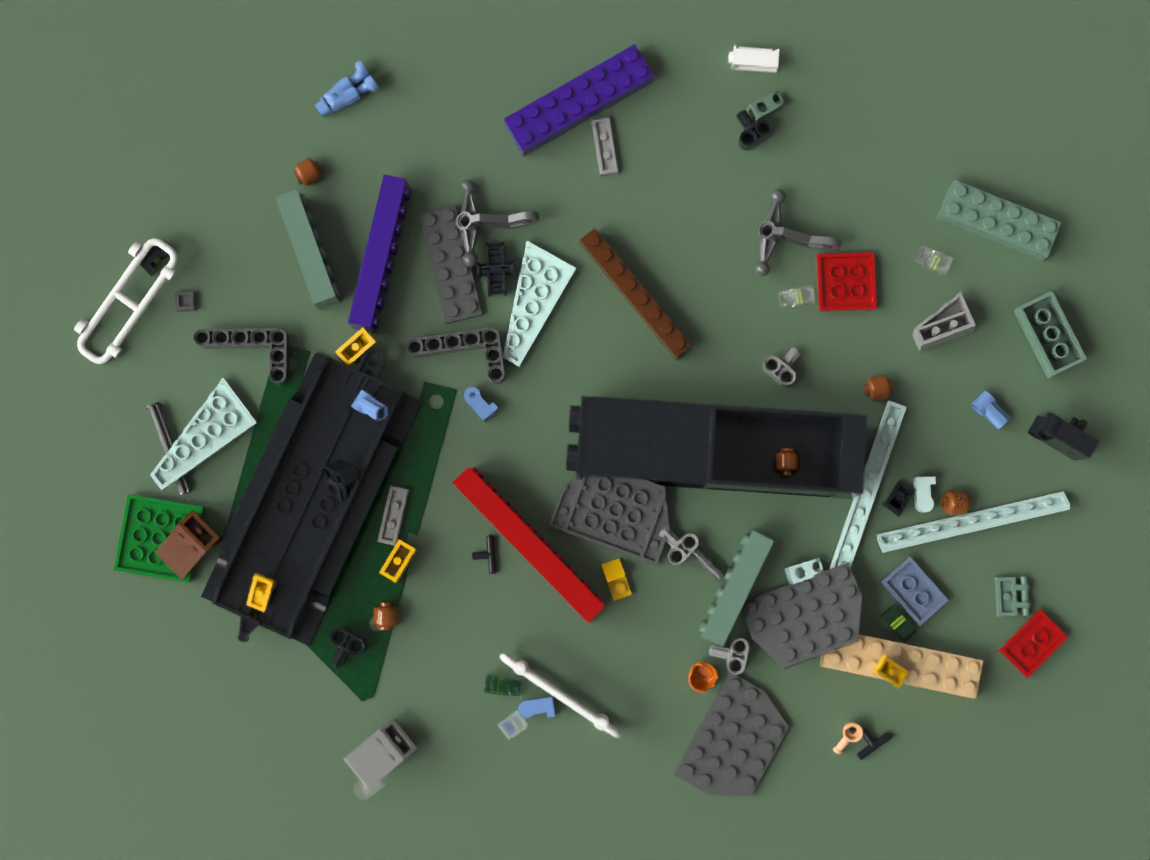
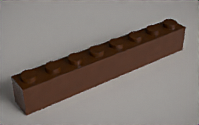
[580,228,692,360]

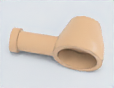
[833,722,863,755]

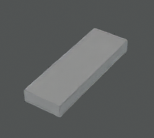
[591,117,619,176]
[377,485,409,546]

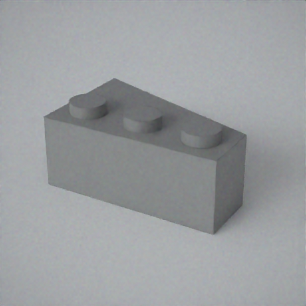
[912,291,976,352]

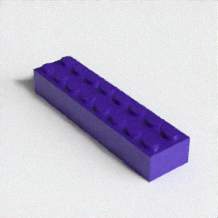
[504,44,654,156]
[348,174,412,333]

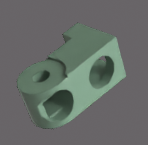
[746,91,786,123]

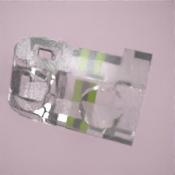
[914,246,954,277]
[778,285,816,309]

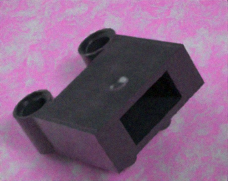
[1027,412,1100,461]

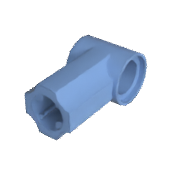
[351,390,388,422]
[971,391,1010,429]

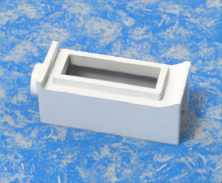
[728,45,779,73]

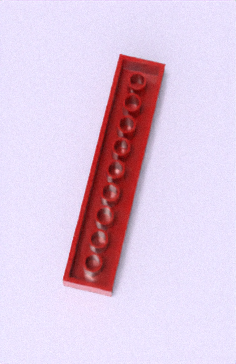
[452,467,605,623]

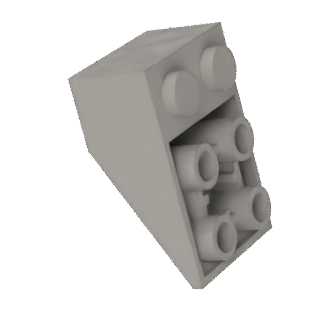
[344,718,418,789]

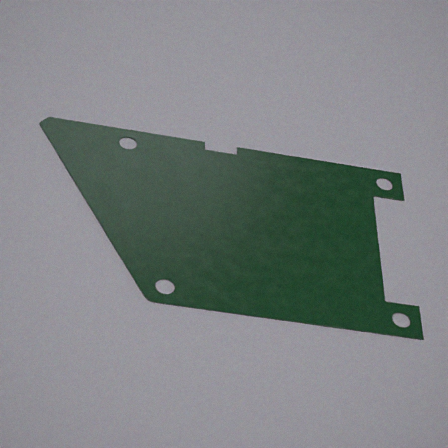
[219,346,456,701]

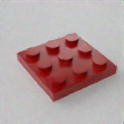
[816,252,877,312]

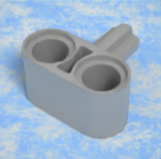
[762,347,800,387]
[659,528,699,566]
[709,638,749,675]

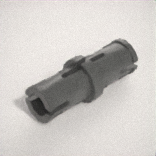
[691,546,726,582]

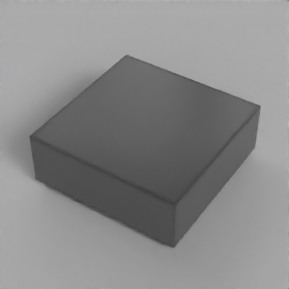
[175,291,196,312]

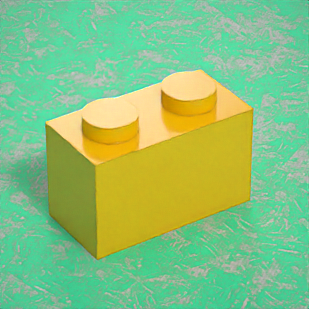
[379,539,417,583]

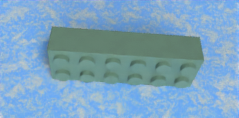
[937,180,1061,261]
[275,189,341,310]
[698,531,774,647]

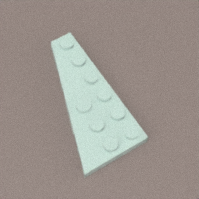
[503,241,576,367]
[150,378,257,491]

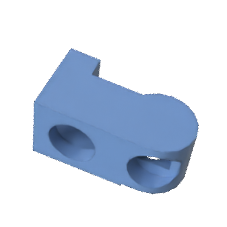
[464,387,499,422]
[518,696,555,718]

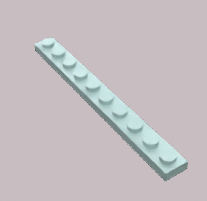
[829,400,907,569]
[877,492,1070,553]

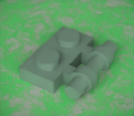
[995,577,1031,617]

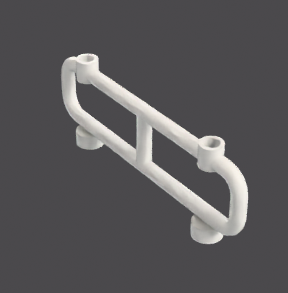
[74,238,178,364]
[500,653,622,738]

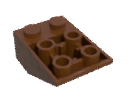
[155,510,223,580]

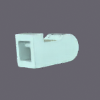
[913,476,936,513]
[784,558,824,584]

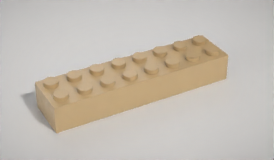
[819,634,983,699]

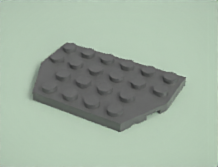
[548,475,670,566]
[741,562,863,669]
[674,672,789,796]

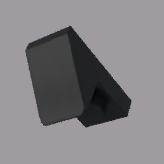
[881,480,915,517]

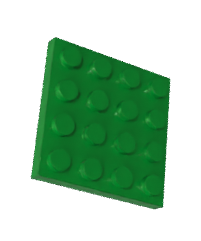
[113,494,205,583]

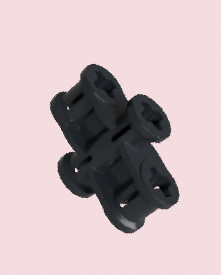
[477,242,516,297]

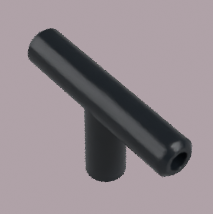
[472,535,497,574]
[857,728,892,760]

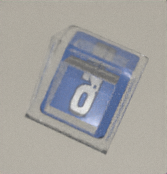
[498,711,528,740]

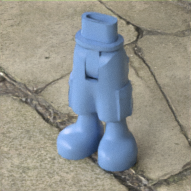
[315,60,379,117]

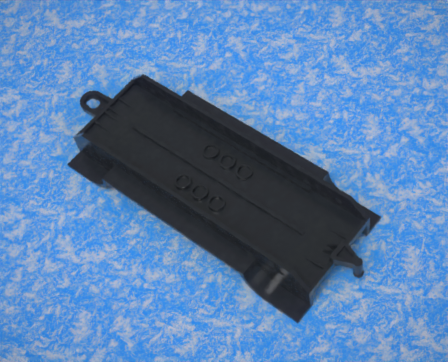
[201,347,423,646]

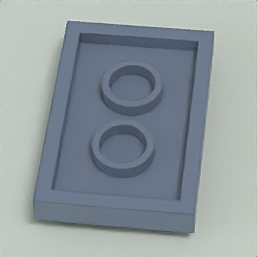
[880,557,949,626]

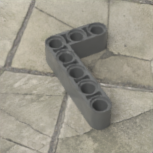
[406,327,505,384]
[193,328,290,386]

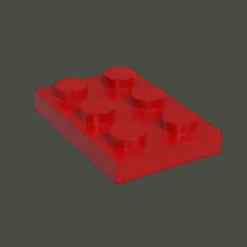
[998,609,1068,678]

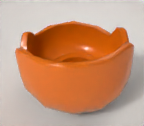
[688,661,718,693]

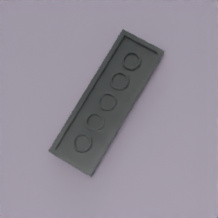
[419,205,482,324]

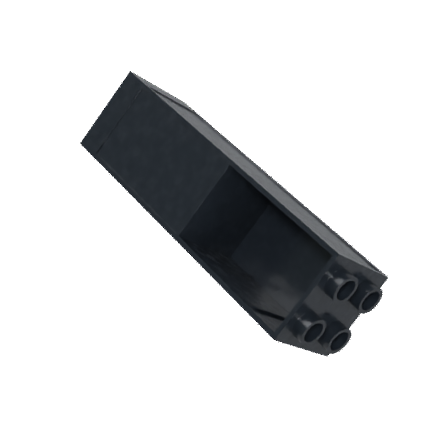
[566,396,867,499]

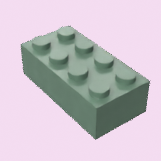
[1013,291,1087,379]

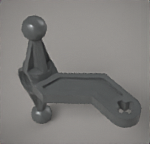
[456,179,539,267]
[755,189,841,277]

